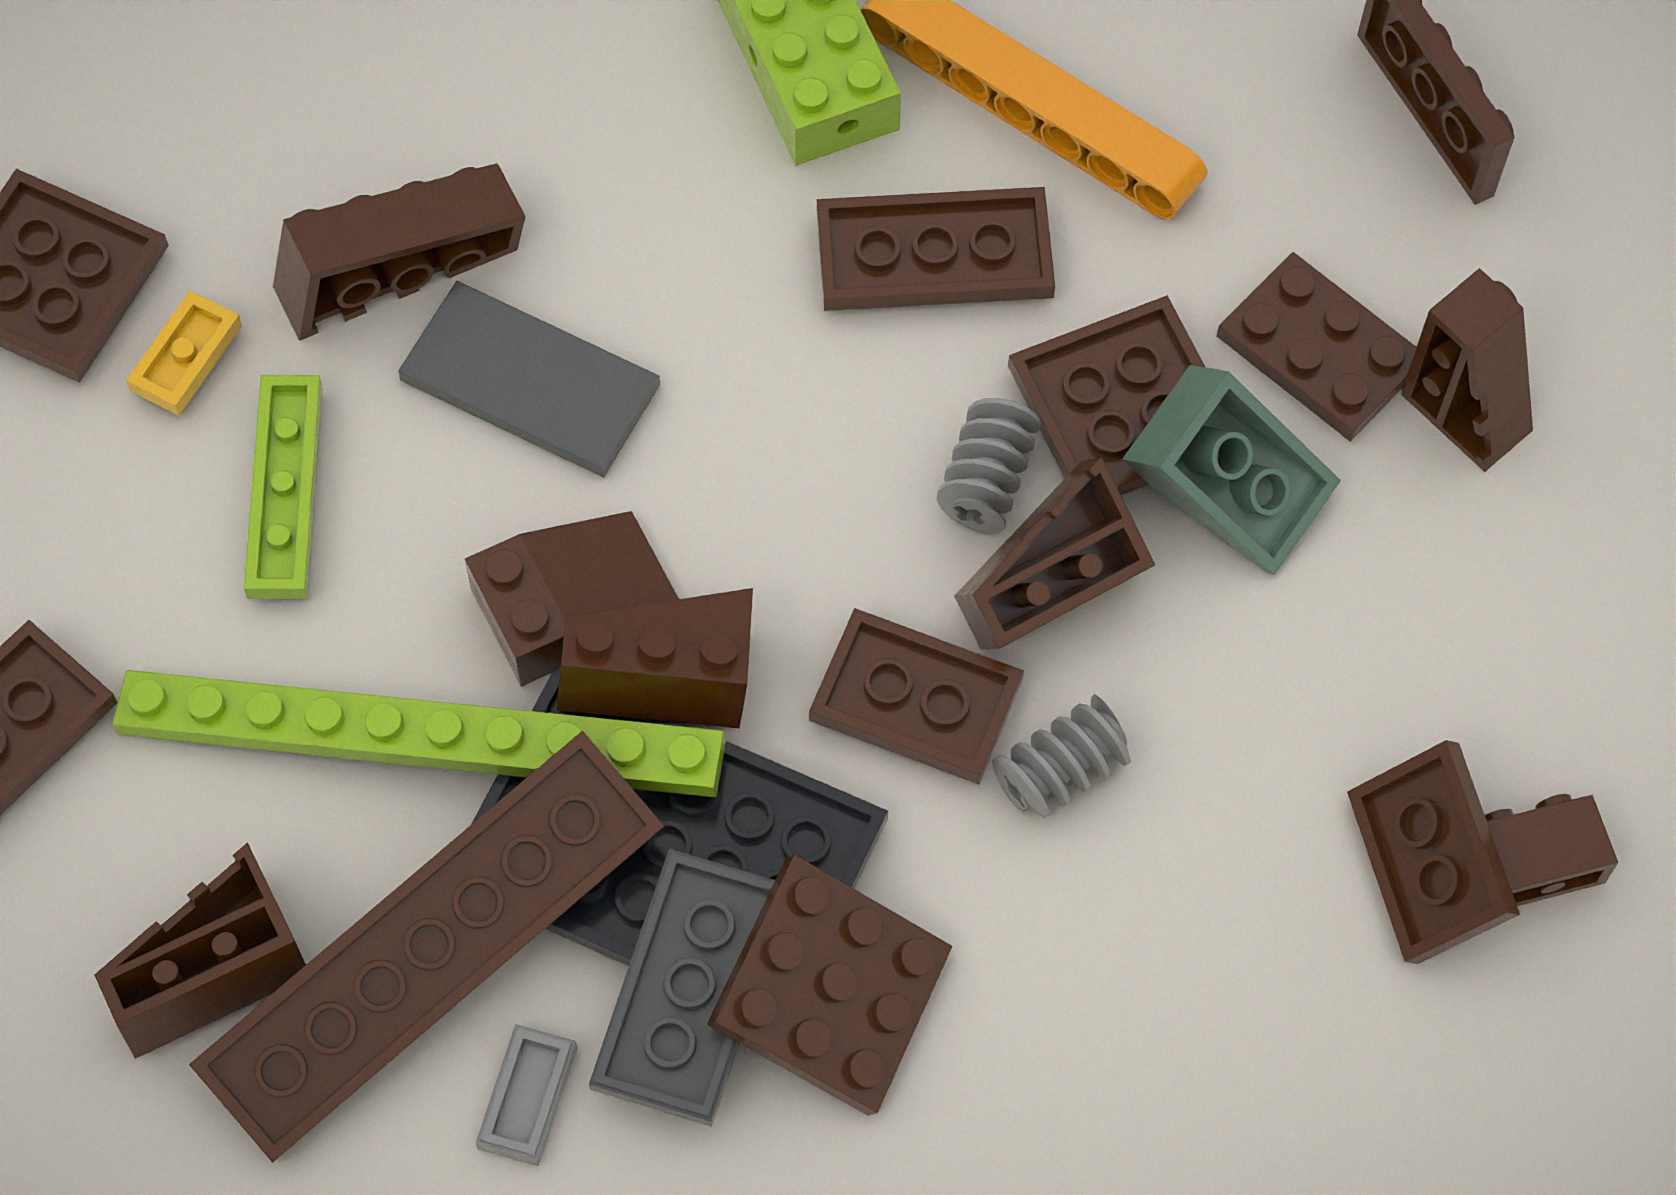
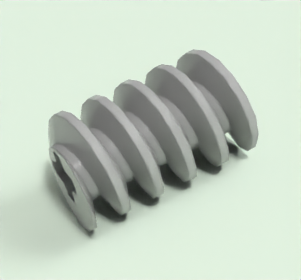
[937,398,1041,534]
[992,694,1131,818]

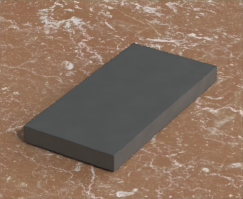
[398,280,660,477]
[589,849,775,1127]

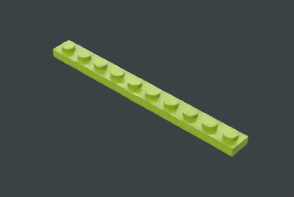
[112,670,726,797]

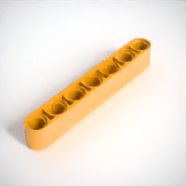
[860,0,1207,220]

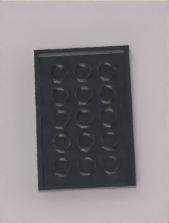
[471,667,888,966]

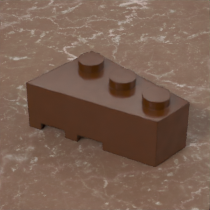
[556,588,753,729]

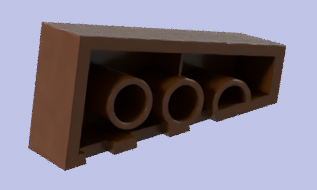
[273,163,526,341]

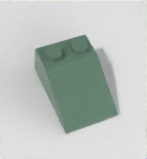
[1122,365,1341,575]

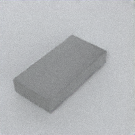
[476,1024,577,1166]

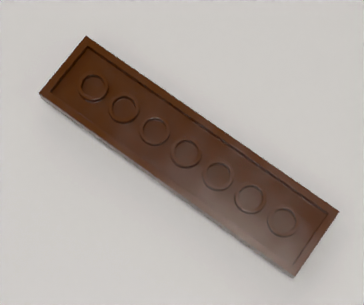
[189,730,664,1163]

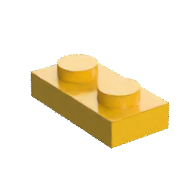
[126,290,242,416]

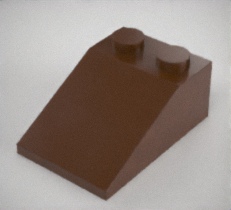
[465,511,679,687]

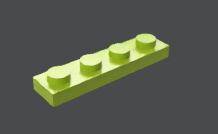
[244,375,322,599]

